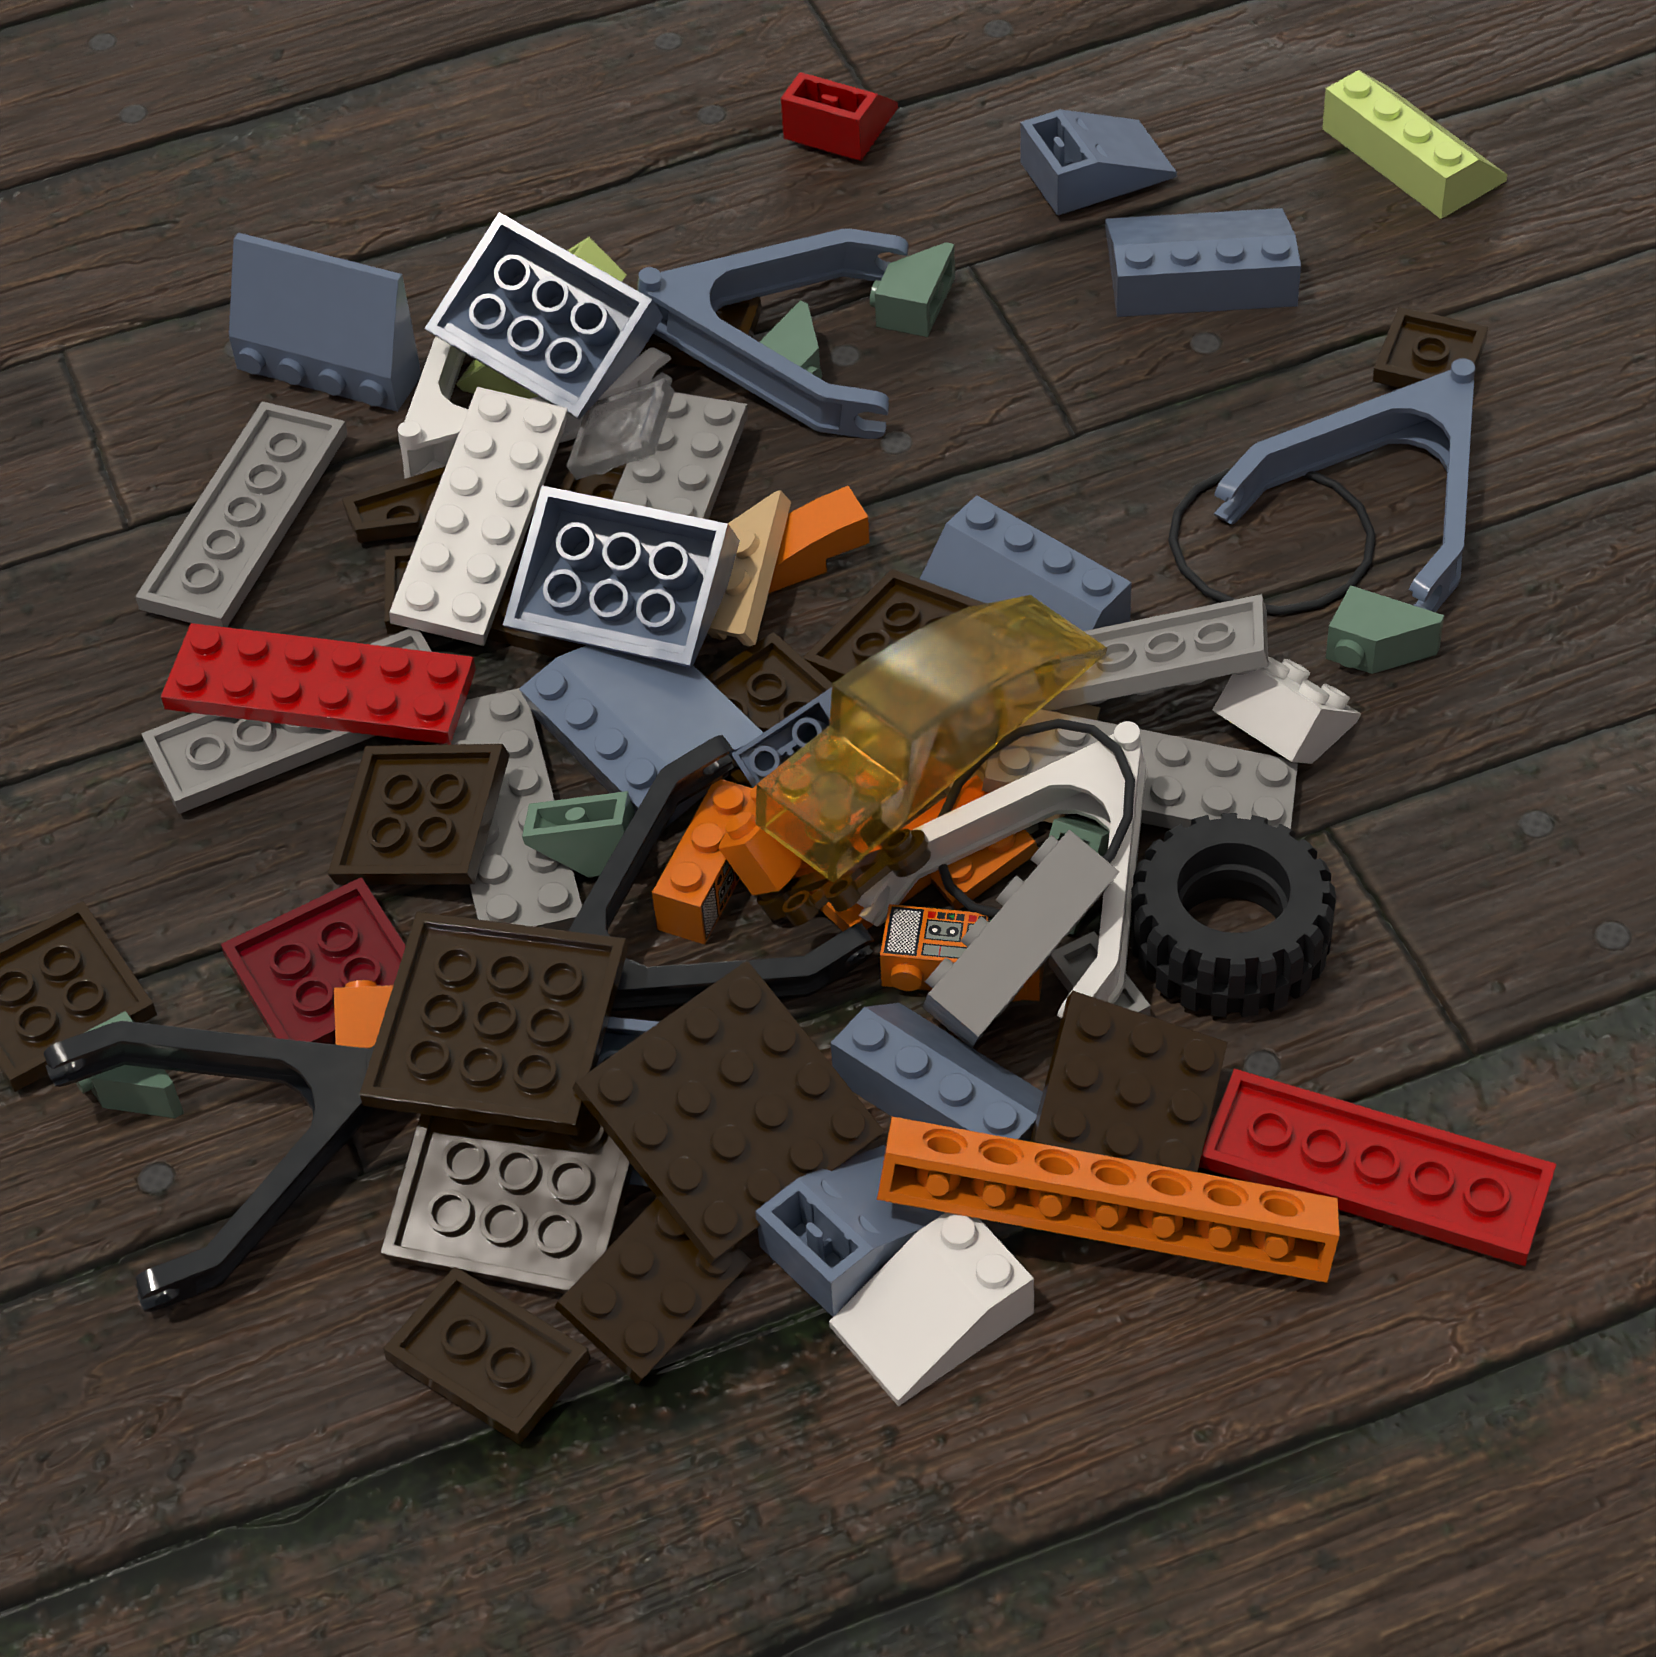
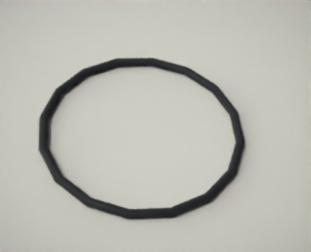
[1168,468,1376,615]
[937,719,1135,917]

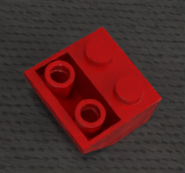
[781,72,898,161]

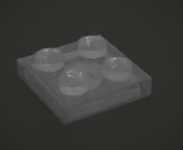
[566,378,675,480]

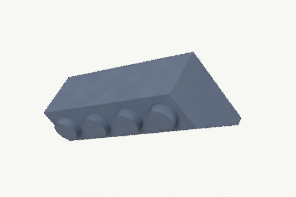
[920,495,1132,646]
[831,1003,1043,1142]

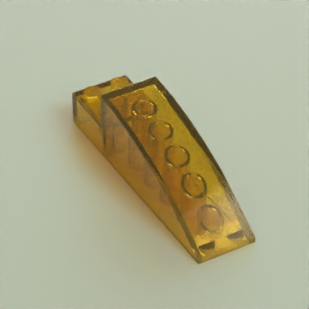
[755,595,1107,882]

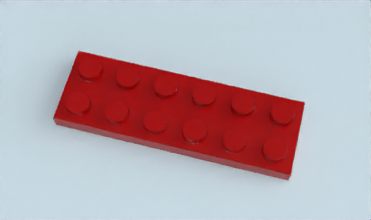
[161,623,476,745]
[1199,1068,1556,1266]

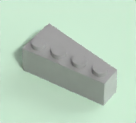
[922,829,1120,1048]

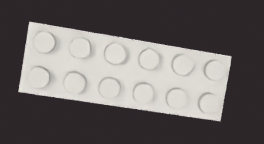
[389,387,568,646]

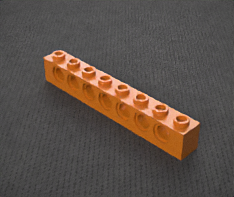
[877,1116,1339,1283]

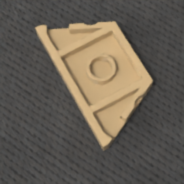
[708,490,791,646]

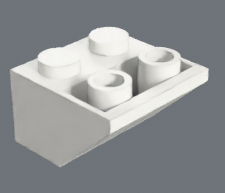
[1213,657,1361,764]

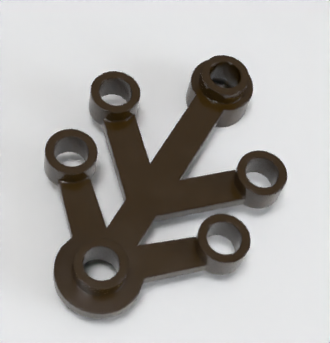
[757,812,931,926]

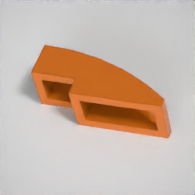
[769,486,870,593]

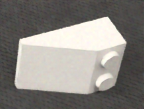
[829,1213,1034,1406]

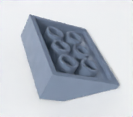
[1105,208,1301,317]
[425,212,663,420]
[229,233,422,412]
[503,486,740,668]
[519,645,764,828]

